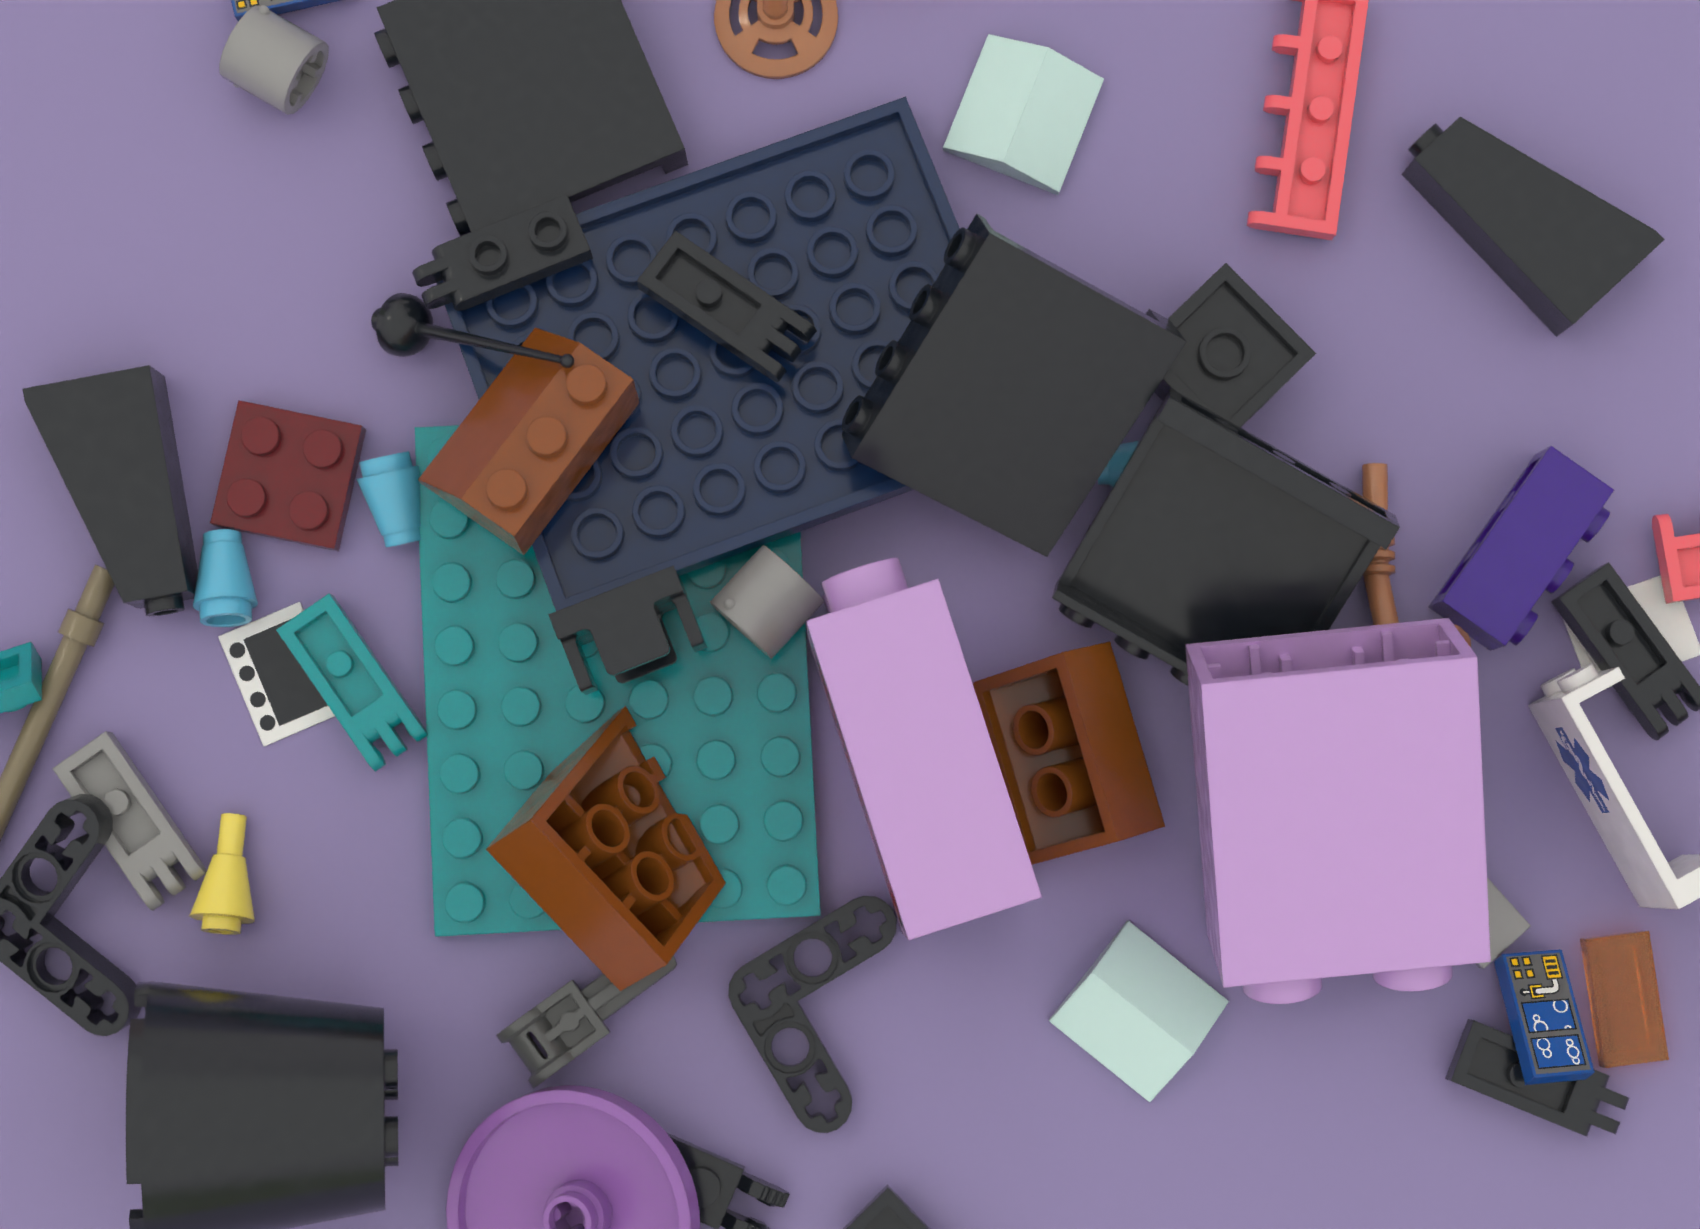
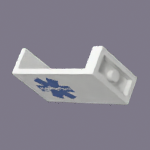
[1528,664,1700,909]

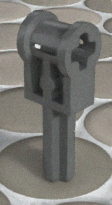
[496,956,677,1088]

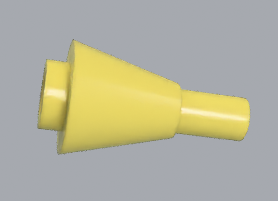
[189,813,255,935]

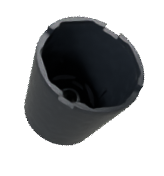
[126,981,398,1229]

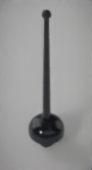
[371,293,574,368]

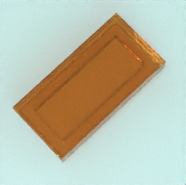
[1580,930,1669,1068]

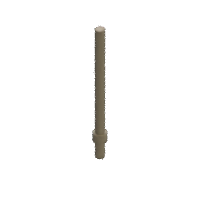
[0,564,115,841]

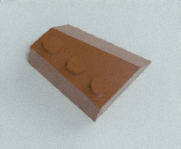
[486,706,726,991]

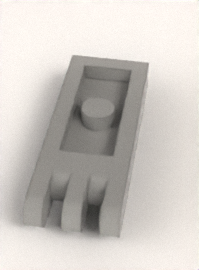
[52,731,207,911]

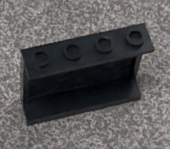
[374,0,688,236]
[842,214,1187,557]
[1052,388,1400,686]

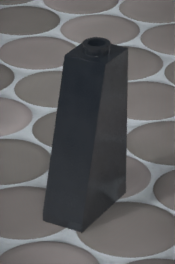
[1401,117,1665,337]
[23,365,198,616]

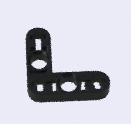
[0,794,142,1036]
[728,896,897,1133]

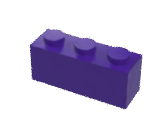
[1428,446,1614,651]

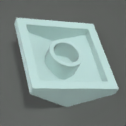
[943,34,1104,195]
[1048,920,1229,1102]

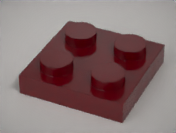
[210,400,366,552]

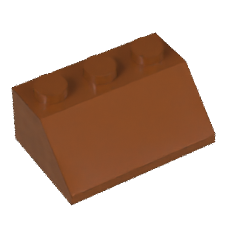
[418,327,640,555]
[972,641,1165,865]

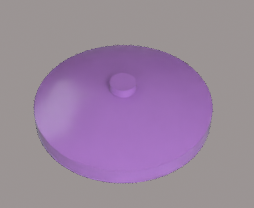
[446,1085,700,1229]

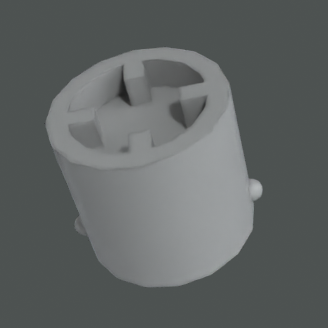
[219,5,329,115]
[710,545,824,659]

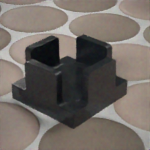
[1154,263,1316,428]
[548,565,707,695]

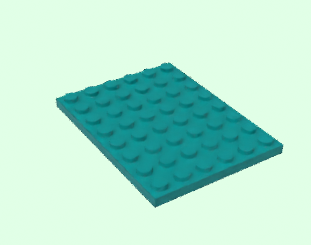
[414,425,821,937]

